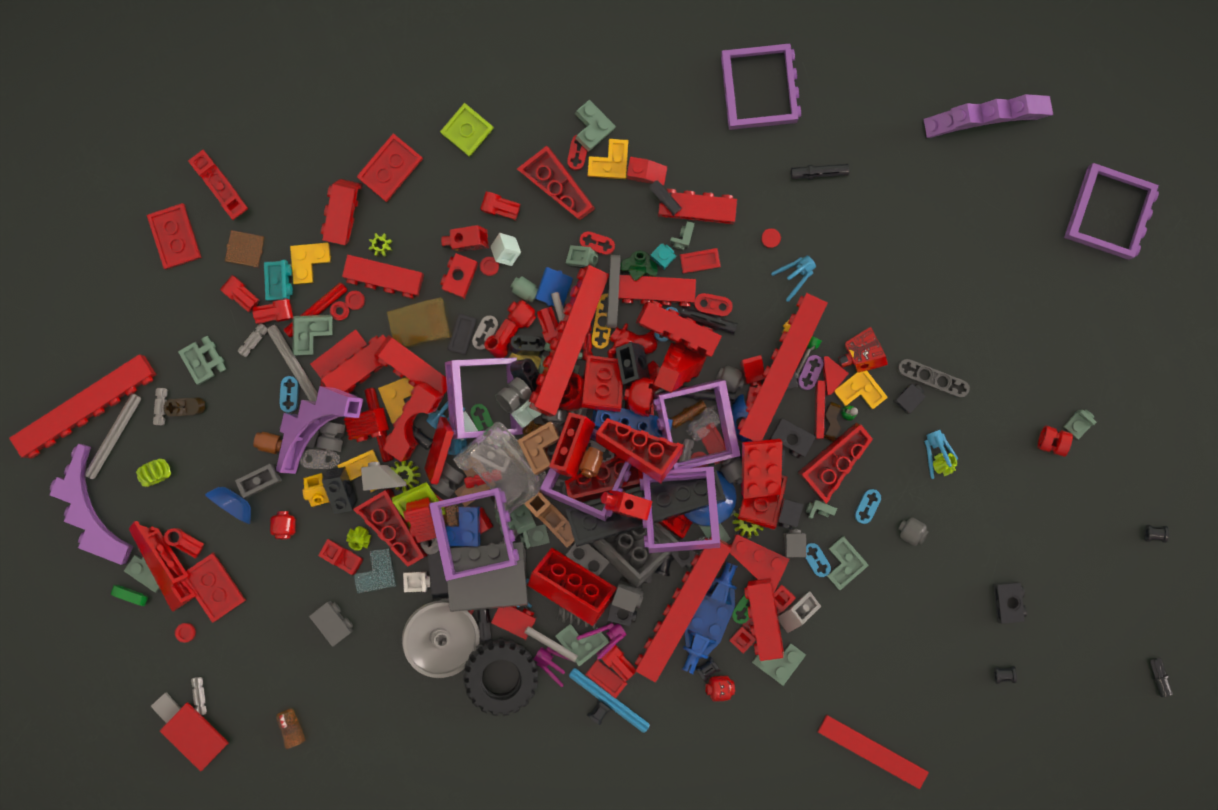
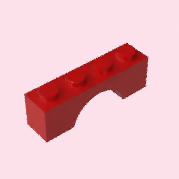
[383,383,444,462]

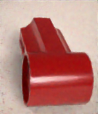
[480,191,521,220]
[220,275,260,313]
[253,299,293,324]
[537,307,558,344]
[484,319,519,358]
[164,528,204,558]
[601,644,636,682]

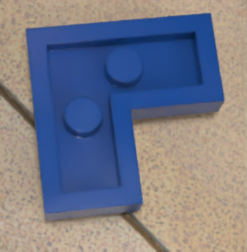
[445,507,480,546]

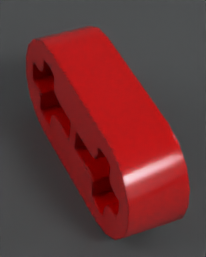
[568,135,587,171]
[580,231,615,255]

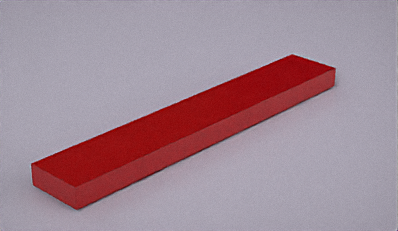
[817,715,929,789]

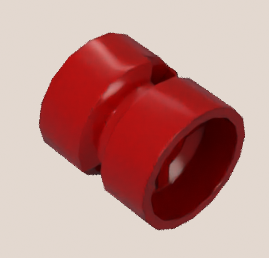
[1038,426,1073,457]

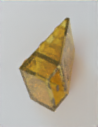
[387,298,451,347]

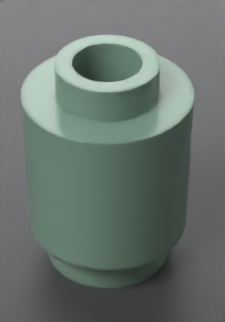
[510,276,538,303]

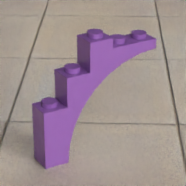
[924,94,1053,138]
[276,386,363,474]
[50,444,133,565]

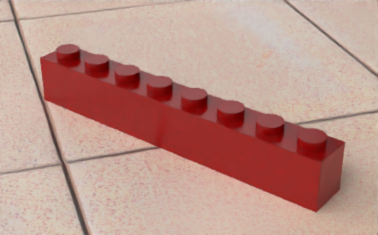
[529,265,610,417]
[737,293,828,441]
[9,354,157,459]
[634,535,732,682]

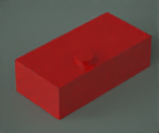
[527,548,617,626]

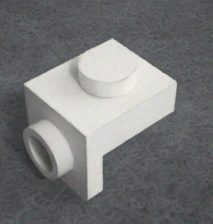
[403,572,431,592]

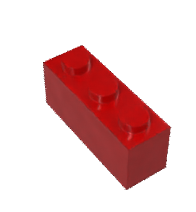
[549,412,595,478]

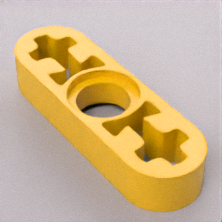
[592,294,611,349]

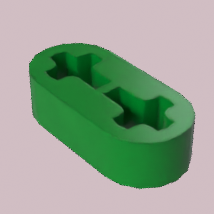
[470,404,496,439]
[110,585,148,606]
[732,593,750,624]

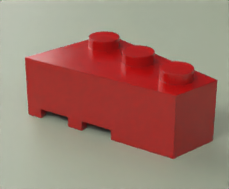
[321,179,363,245]

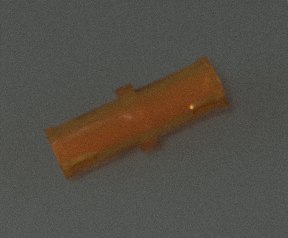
[669,400,708,429]

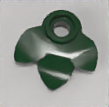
[620,250,658,281]

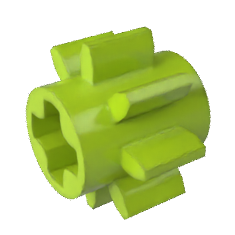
[369,233,392,257]
[933,452,957,476]
[346,526,371,550]

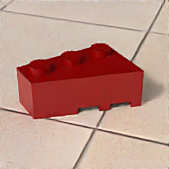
[654,343,706,393]
[729,534,790,592]

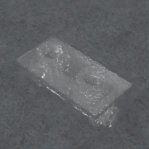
[687,405,720,442]

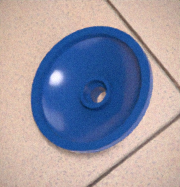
[684,471,737,527]

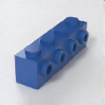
[591,408,673,438]

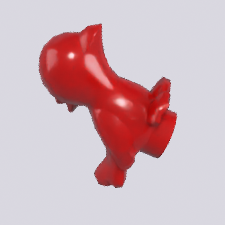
[607,323,658,358]

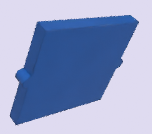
[535,267,573,307]

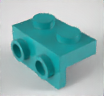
[264,260,293,301]

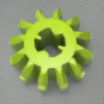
[136,459,171,487]
[390,460,421,492]
[732,508,764,538]

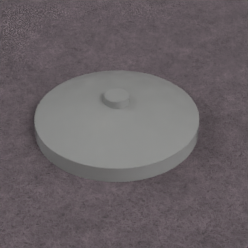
[402,601,480,678]

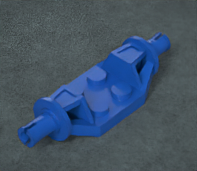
[682,562,738,674]

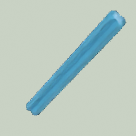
[569,668,650,733]

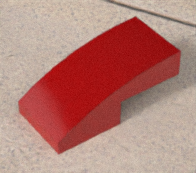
[318,539,364,576]

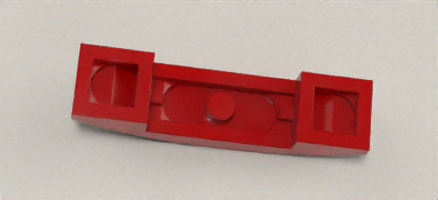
[188,150,248,220]
[729,584,796,654]

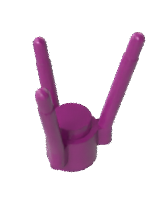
[576,622,626,660]
[534,647,576,687]

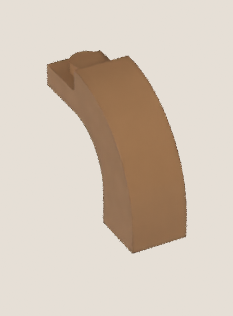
[524,490,575,548]

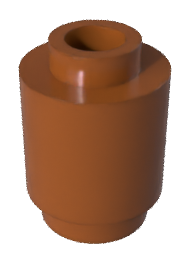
[253,432,282,454]
[579,447,603,478]

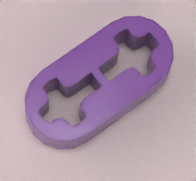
[798,355,823,390]

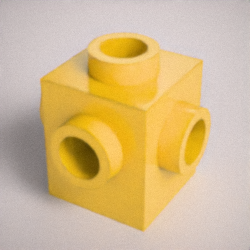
[302,473,329,507]

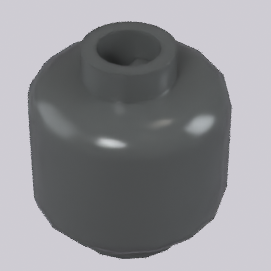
[715,365,745,392]
[720,457,742,485]
[898,517,929,546]

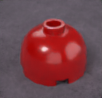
[558,372,584,412]
[624,378,656,417]

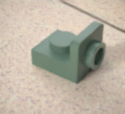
[670,221,694,250]
[566,245,598,267]
[1063,409,1097,440]
[805,499,837,519]
[520,524,550,549]

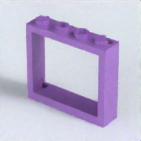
[721,44,801,130]
[1064,163,1159,260]
[445,357,524,440]
[653,379,740,470]
[540,429,632,521]
[640,467,720,553]
[429,488,519,581]

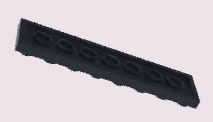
[565,464,726,547]

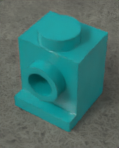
[650,244,677,270]

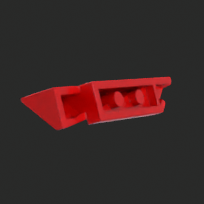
[129,521,196,611]

